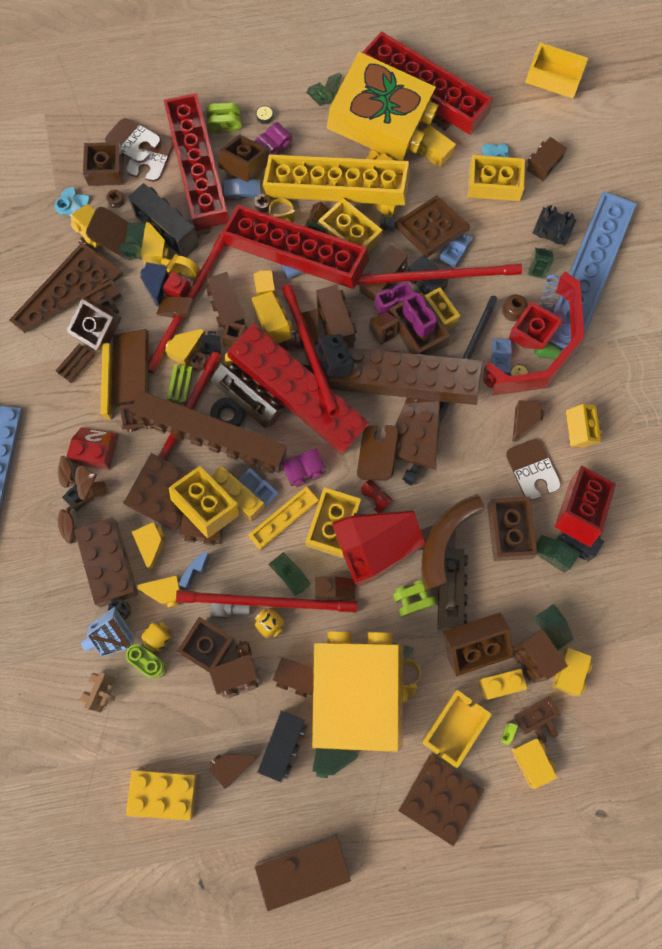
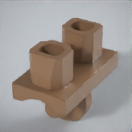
[80,672,116,713]

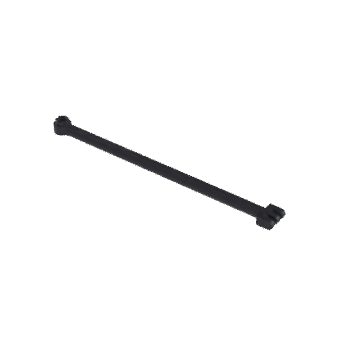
[402,295,497,486]

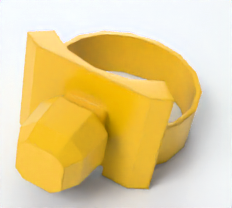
[269,198,295,223]
[160,254,200,278]
[403,659,421,705]

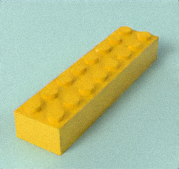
[263,155,410,205]

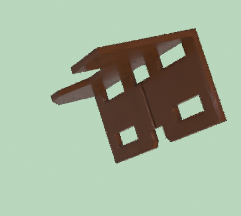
[305,202,330,231]

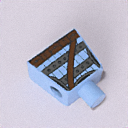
[81,607,134,656]

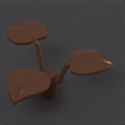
[58,456,107,544]

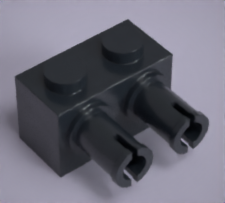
[532,205,577,246]

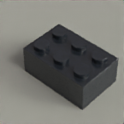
[257,710,308,782]

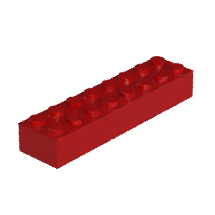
[362,31,493,135]
[163,93,229,230]
[221,205,369,290]
[227,323,370,454]

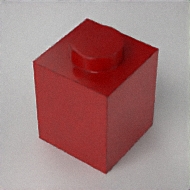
[163,272,191,297]

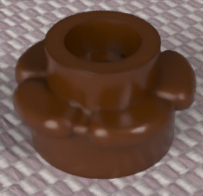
[236,640,252,657]

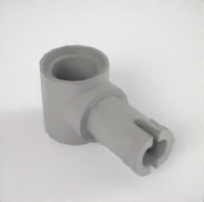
[210,603,250,618]

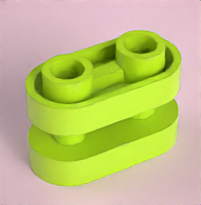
[206,102,242,132]
[393,579,438,617]
[126,644,167,679]

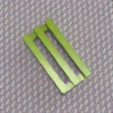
[167,364,193,404]

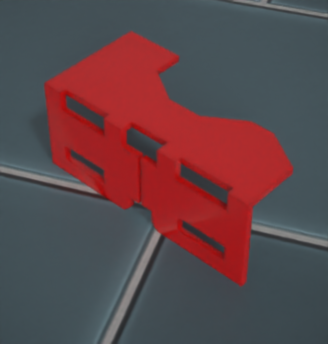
[361,480,394,513]

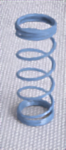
[540,275,560,314]

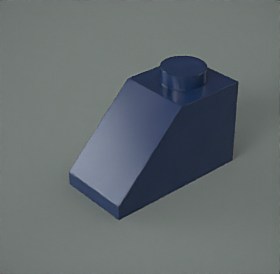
[140,262,169,307]

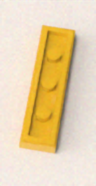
[100,343,113,420]
[248,486,319,550]

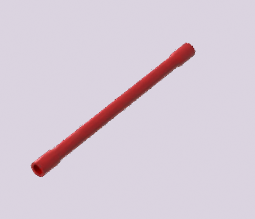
[148,233,226,374]
[356,263,522,285]
[282,284,340,416]
[158,352,222,461]
[176,590,357,613]

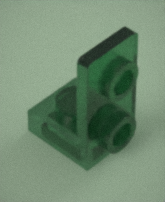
[306,73,342,106]
[119,223,145,260]

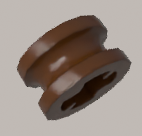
[106,190,124,208]
[254,194,270,213]
[190,352,207,371]

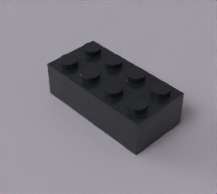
[128,183,199,257]

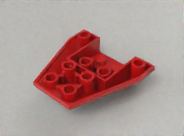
[332,510,425,587]

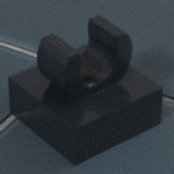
[201,331,221,354]
[62,484,88,512]

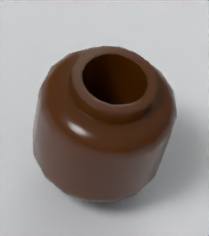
[502,294,528,322]

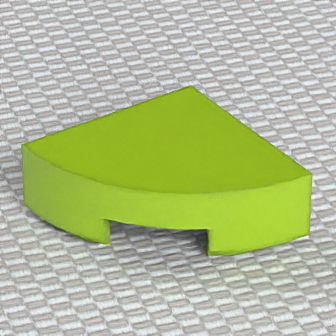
[501,723,518,745]

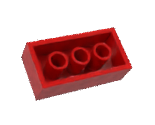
[554,465,616,547]

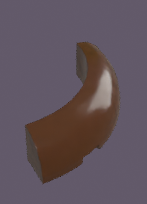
[421,494,485,592]

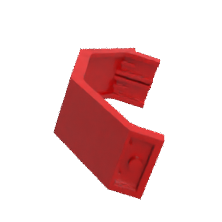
[482,271,584,396]

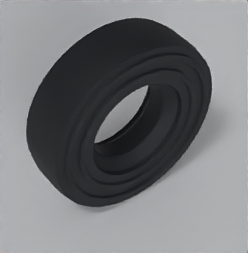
[210,397,244,427]

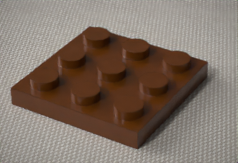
[395,195,470,258]
[123,453,189,531]
[398,755,484,847]

